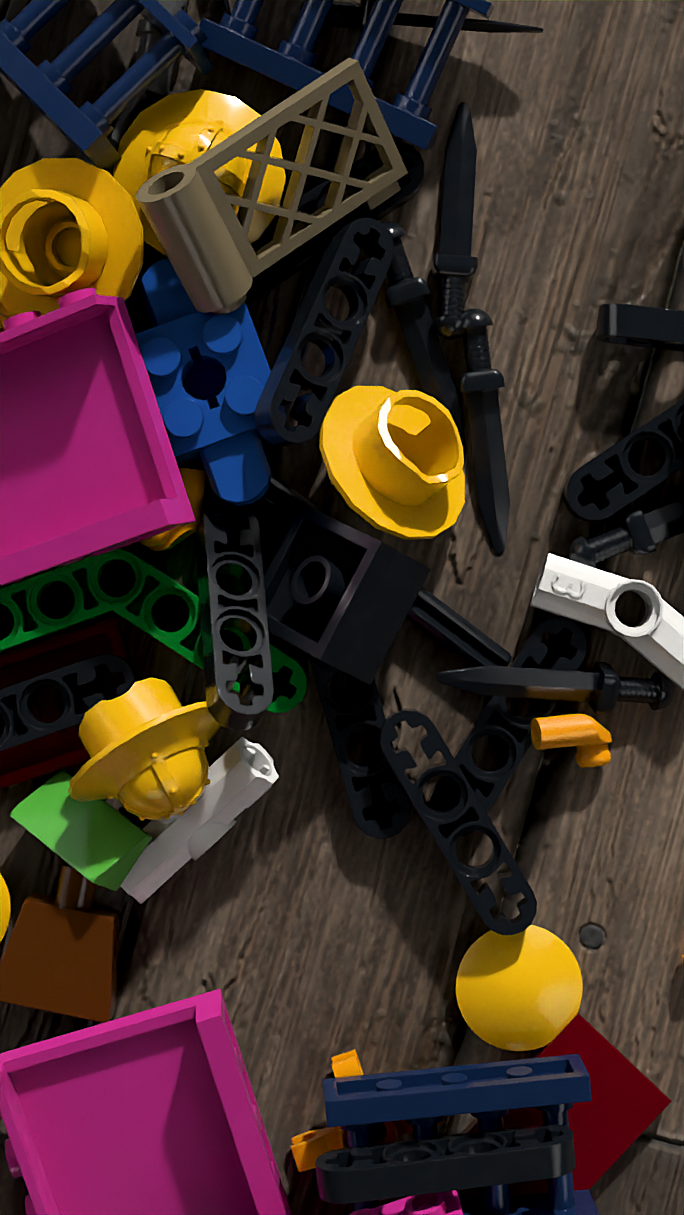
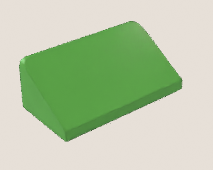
[10,769,152,891]

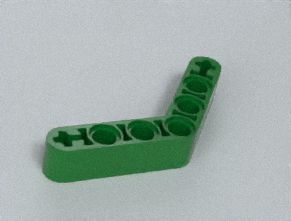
[0,549,308,713]

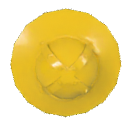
[113,89,286,256]
[0,158,143,316]
[319,386,465,540]
[68,677,222,821]

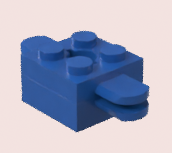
[135,259,290,506]

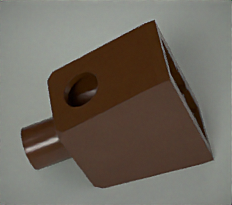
[0,863,120,1023]

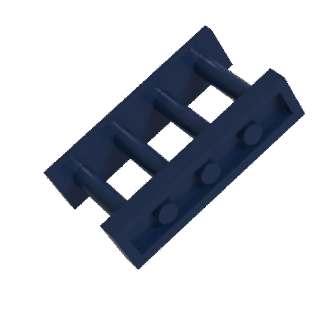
[0,0,214,171]
[199,0,494,150]
[322,1054,600,1215]

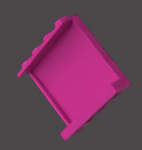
[0,288,196,589]
[0,989,293,1215]

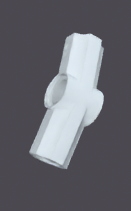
[530,553,684,691]
[120,737,279,904]

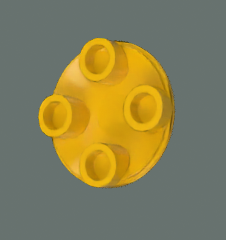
[455,925,583,1052]

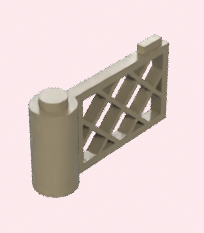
[136,58,408,315]

